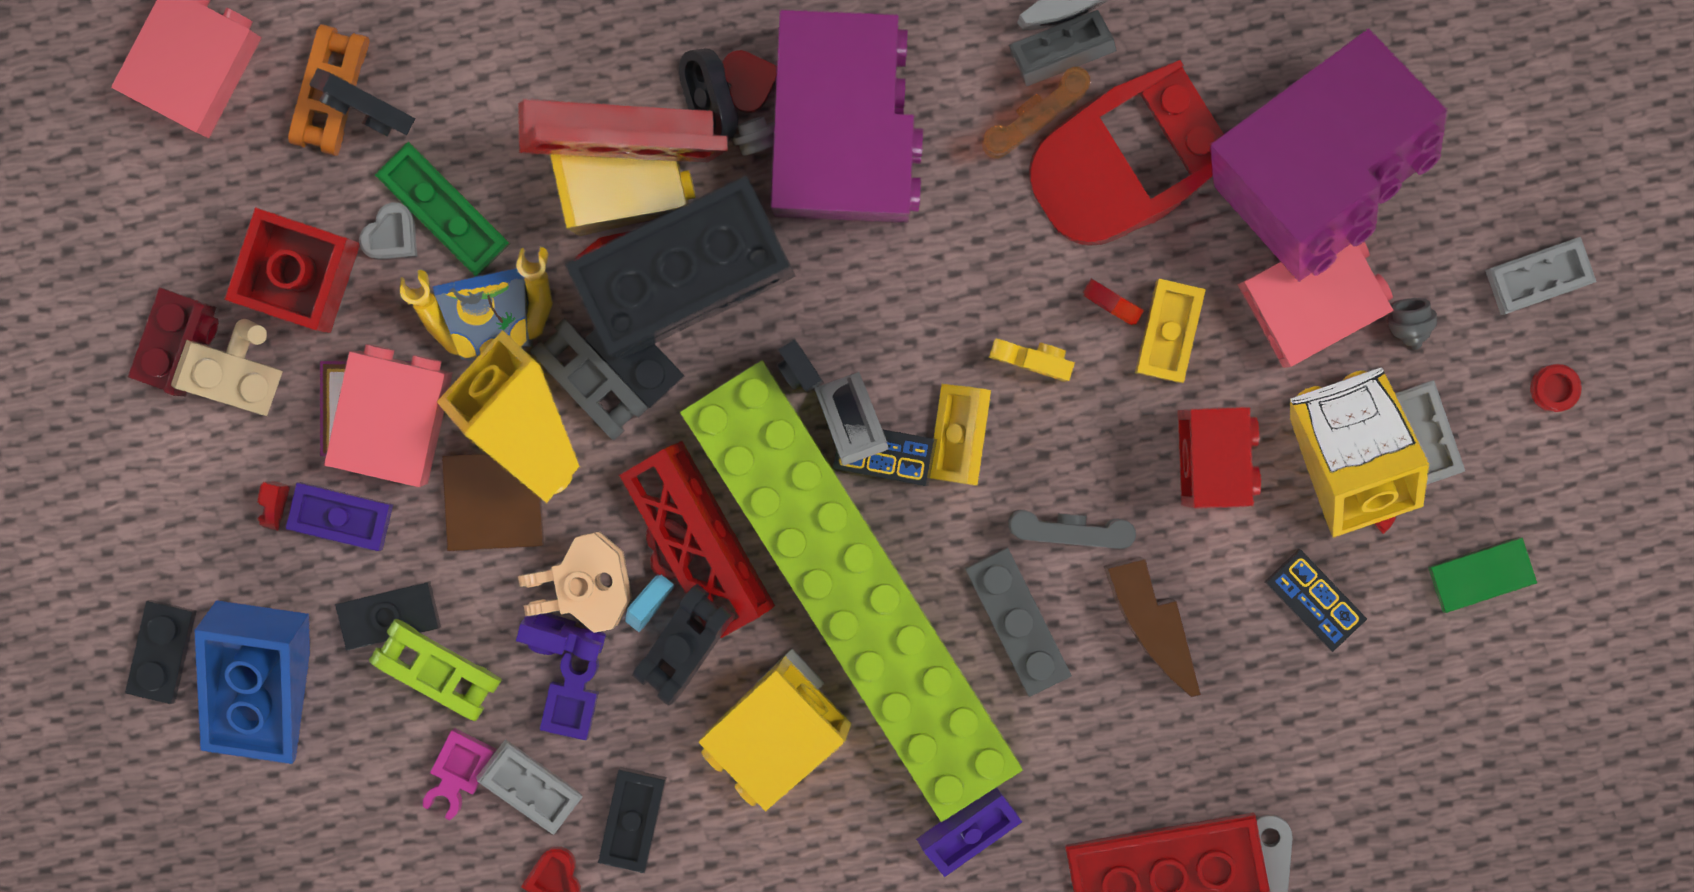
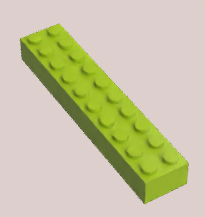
[680,360,1023,822]

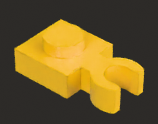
[989,338,1075,382]

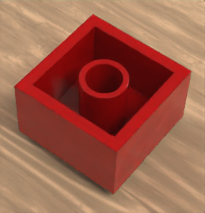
[224,207,360,333]
[1178,407,1261,508]

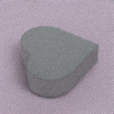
[359,202,417,260]

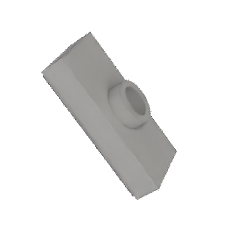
[1485,237,1597,315]
[1395,380,1465,484]
[476,739,583,835]

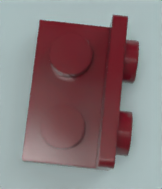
[128,287,219,397]

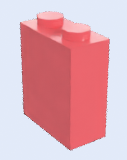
[111,0,262,138]
[1238,242,1394,368]
[324,344,453,487]

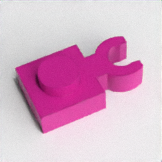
[423,728,497,821]

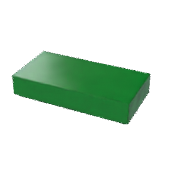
[1428,537,1537,613]

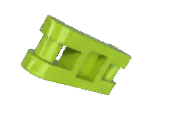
[369,619,502,721]

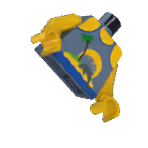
[400,247,553,361]

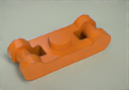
[288,24,369,156]

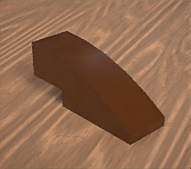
[1104,557,1201,697]

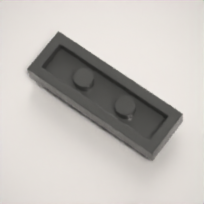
[965,547,1072,697]

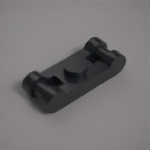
[632,584,735,706]

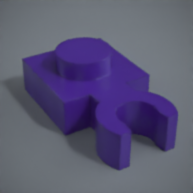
[516,613,607,662]
[540,651,599,741]

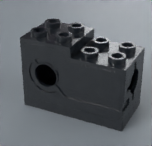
[565,176,796,359]

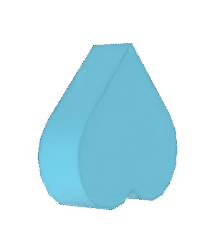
[625,574,675,632]

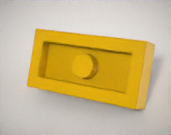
[1135,279,1206,383]
[930,383,991,485]

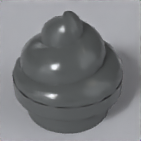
[1387,298,1437,350]

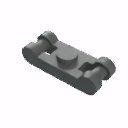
[530,318,649,440]
[1008,509,1136,549]

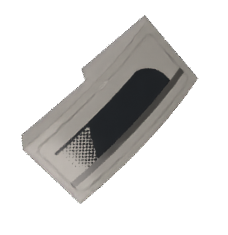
[1017,0,1109,30]
[815,372,889,466]

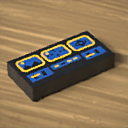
[833,429,937,486]
[1264,549,1367,652]

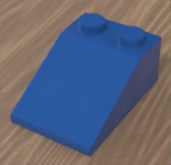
[195,600,310,764]

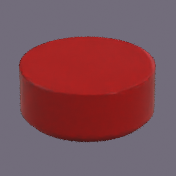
[1530,364,1582,412]

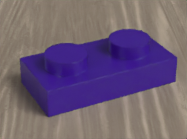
[286,482,393,551]
[916,787,1022,877]

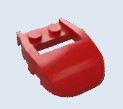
[1029,60,1224,246]

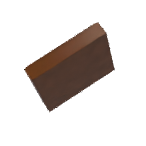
[442,454,544,551]

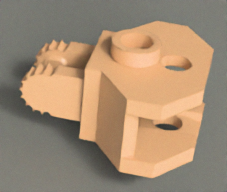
[518,532,632,633]

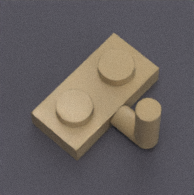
[171,319,283,416]

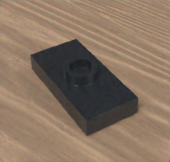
[335,581,441,651]

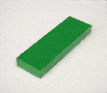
[375,142,511,277]

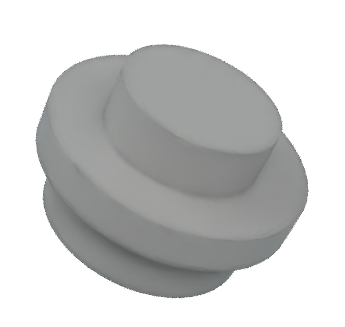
[731,116,775,155]

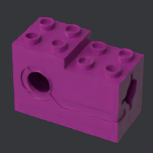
[771,10,923,223]
[1211,28,1447,282]

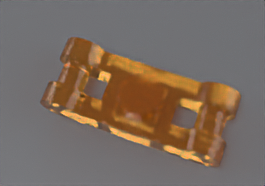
[982,67,1090,159]

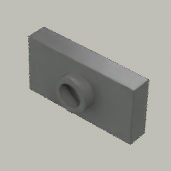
[1009,10,1117,87]

